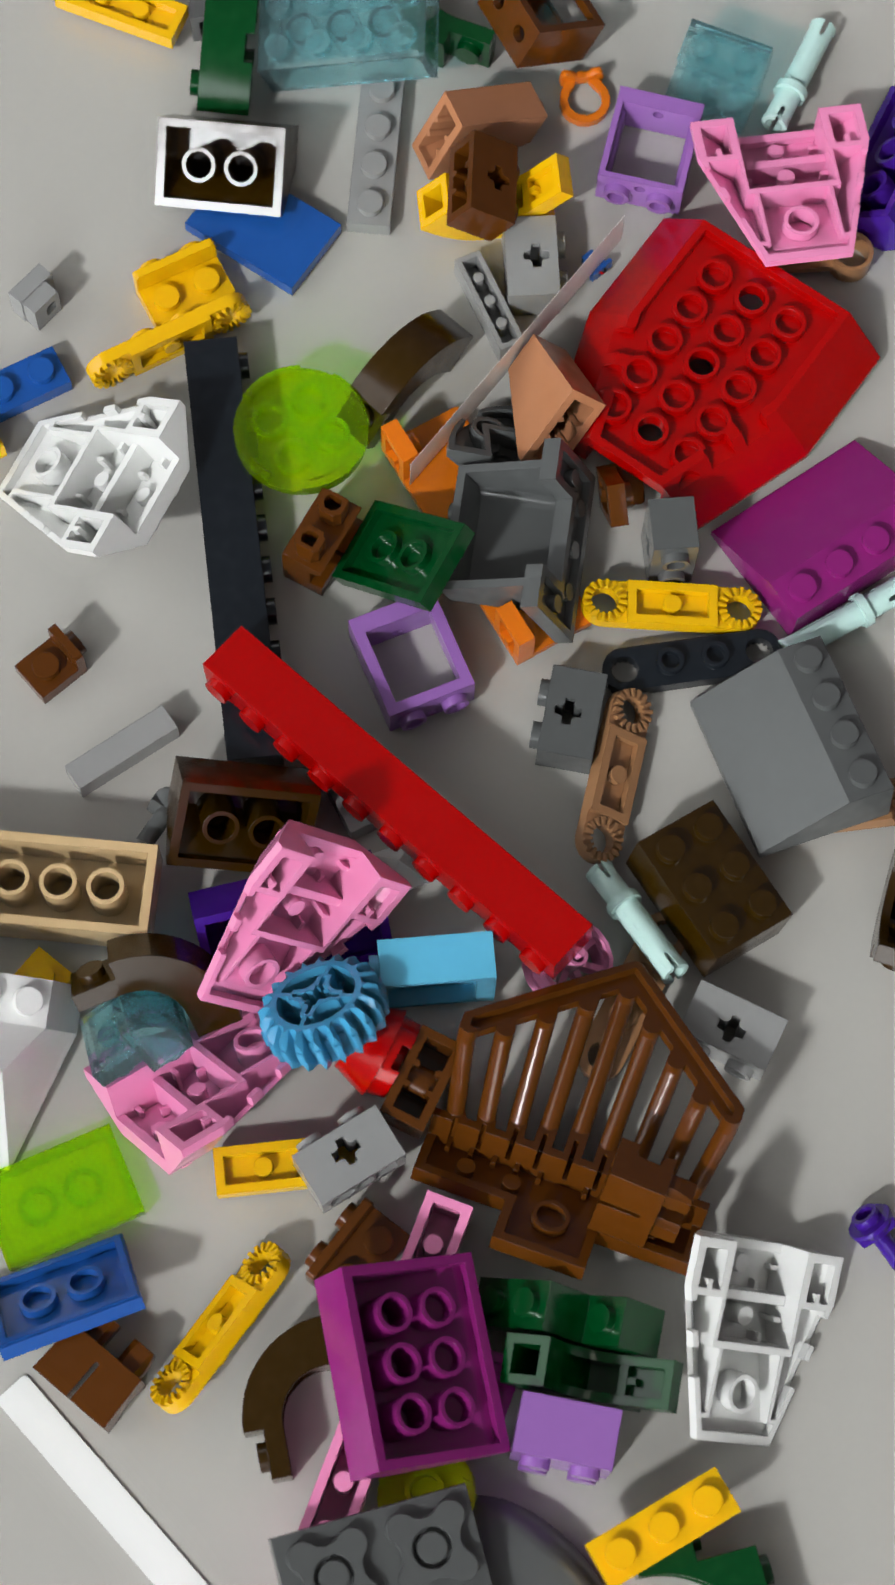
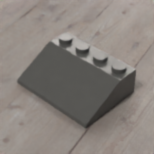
[690,636,894,858]

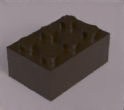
[626,800,793,977]

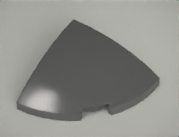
[446,406,521,466]

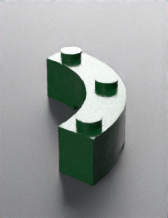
[190,0,260,116]

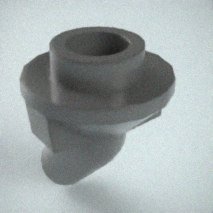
[137,787,170,844]

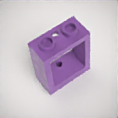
[595,86,705,215]
[348,600,475,732]

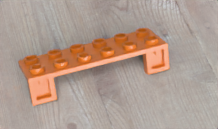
[381,406,592,665]

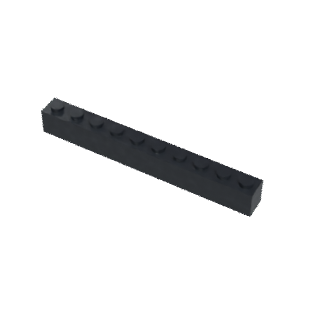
[183,336,284,766]

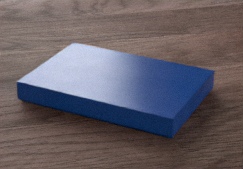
[185,193,342,296]
[0,1233,146,1361]

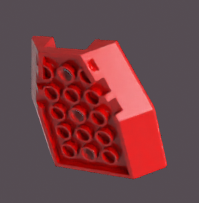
[573,218,881,530]

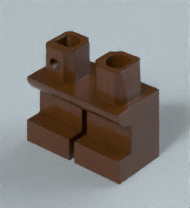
[282,488,363,596]
[587,1137,698,1248]
[33,1321,156,1433]

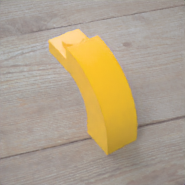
[416,153,574,241]

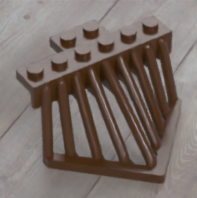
[410,961,745,1280]

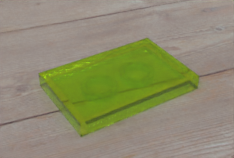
[0,1124,146,1272]

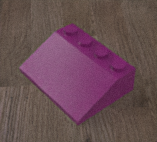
[711,440,895,635]
[314,1252,511,1482]

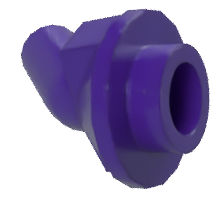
[848,1203,895,1270]

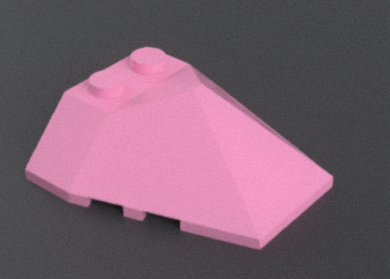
[690,103,870,267]
[197,819,412,1014]
[83,1010,292,1175]

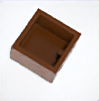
[477,0,605,68]

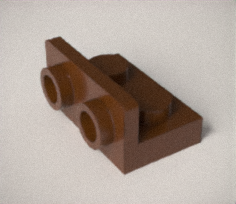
[304,1197,410,1287]

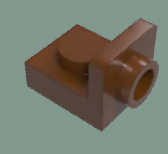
[596,463,645,528]
[15,624,88,704]

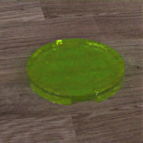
[233,365,369,495]

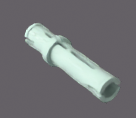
[761,18,836,134]
[778,576,895,648]
[586,859,689,984]

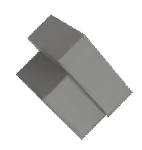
[8,263,62,330]

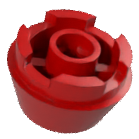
[334,1007,421,1098]

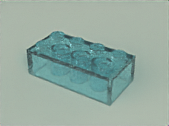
[257,0,439,92]

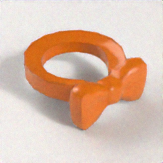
[559,66,610,127]

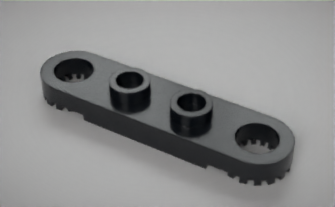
[601,629,782,693]

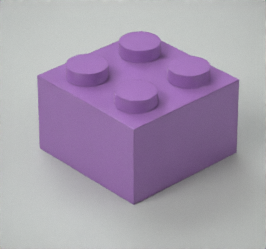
[509,1390,623,1486]

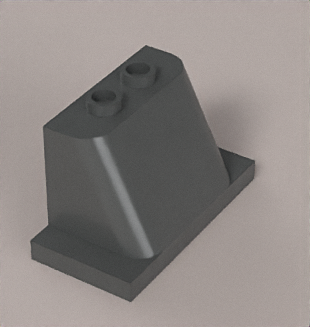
[443,438,596,643]

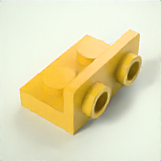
[132,238,236,328]

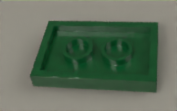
[331,500,475,612]

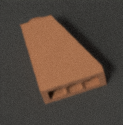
[412,81,548,180]
[508,334,606,461]

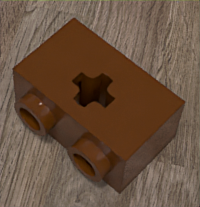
[447,129,520,242]
[379,1025,456,1140]

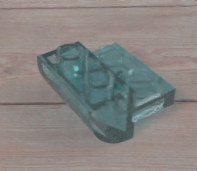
[665,18,773,135]
[79,991,193,1087]

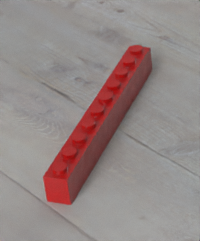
[203,625,593,979]

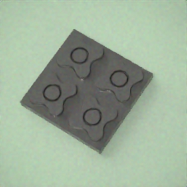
[268,1483,492,1585]

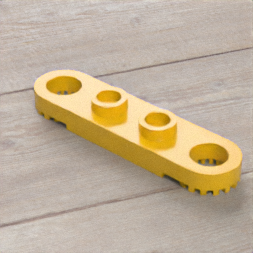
[86,292,252,389]
[580,578,763,634]
[150,1241,291,1414]

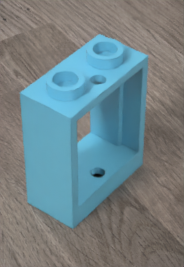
[368,931,497,1008]

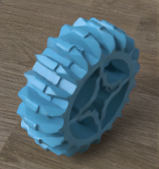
[258,954,390,1072]

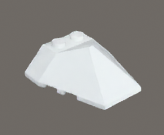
[0,396,190,557]
[0,972,80,1171]
[684,1229,844,1447]

